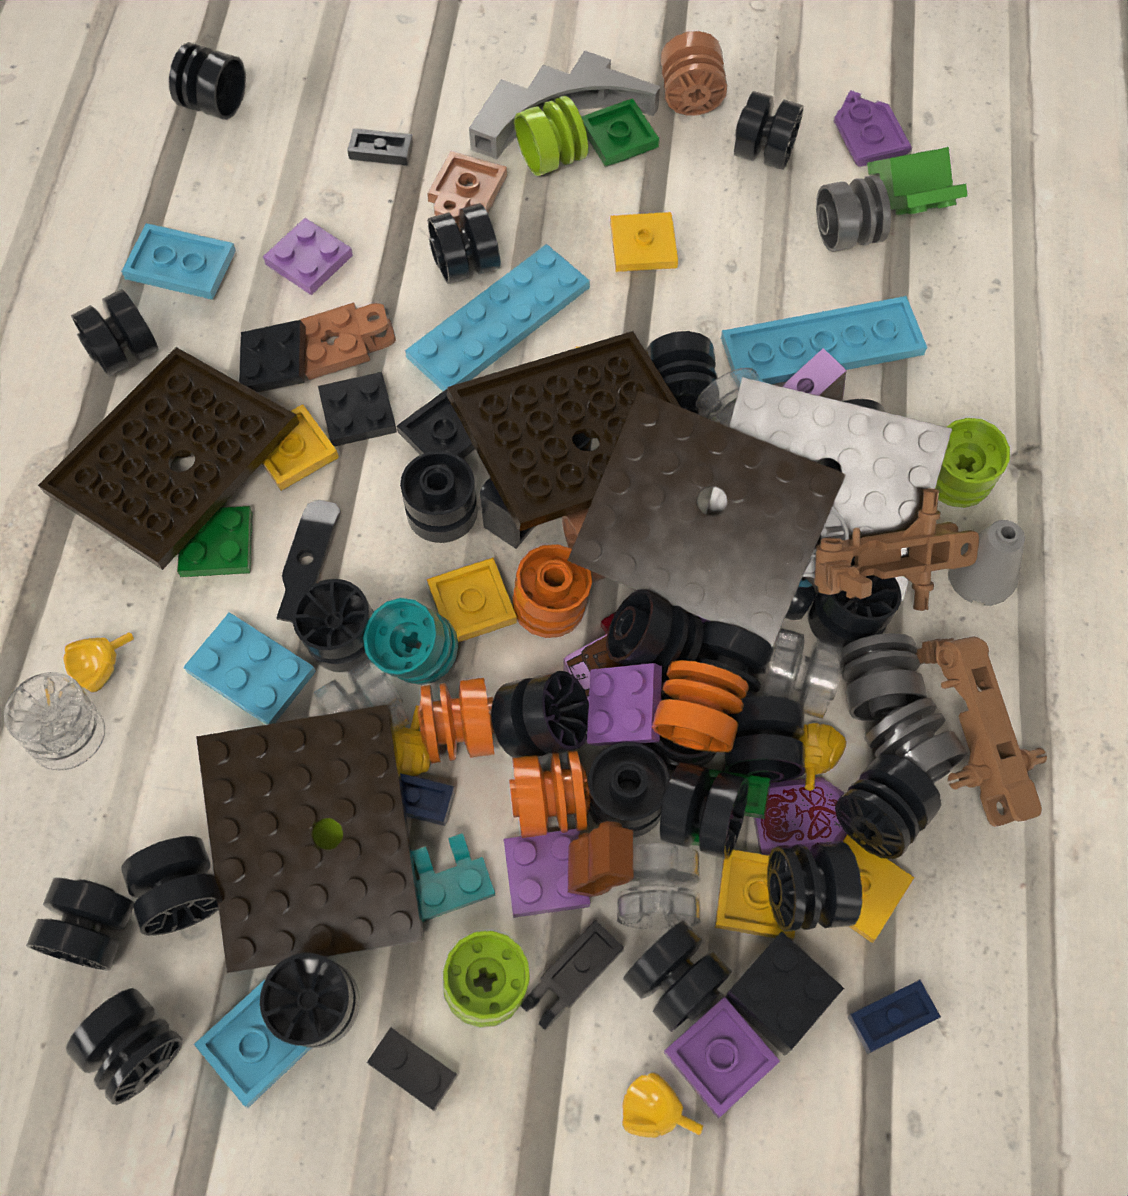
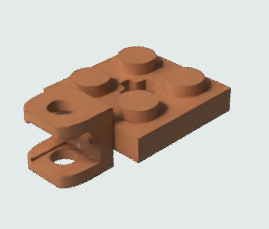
[427,151,507,228]
[299,302,396,380]

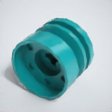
[363,598,458,685]

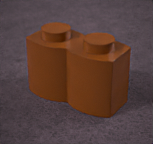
[568,822,633,897]

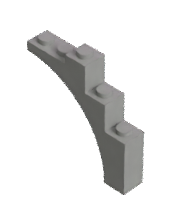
[469,50,660,159]

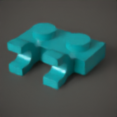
[412,833,495,922]

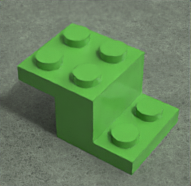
[867,147,968,215]

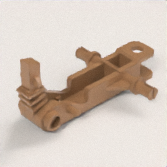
[814,488,979,611]
[916,636,1047,827]

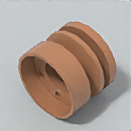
[661,31,727,116]

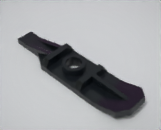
[276,500,341,623]

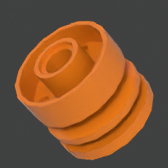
[512,544,592,638]
[651,660,749,752]
[418,678,495,764]
[509,750,590,838]

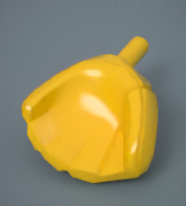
[63,632,134,692]
[394,705,430,776]
[798,723,847,791]
[622,1072,703,1138]

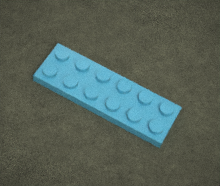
[405,244,590,391]
[721,296,927,391]

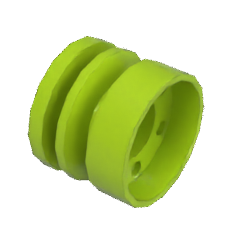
[514,96,588,176]
[935,418,1010,508]
[443,931,530,1028]

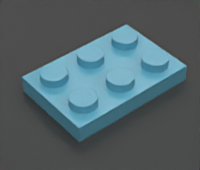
[121,223,236,300]
[184,612,316,725]
[194,980,311,1108]

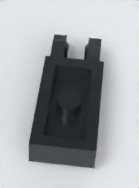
[520,920,624,1030]

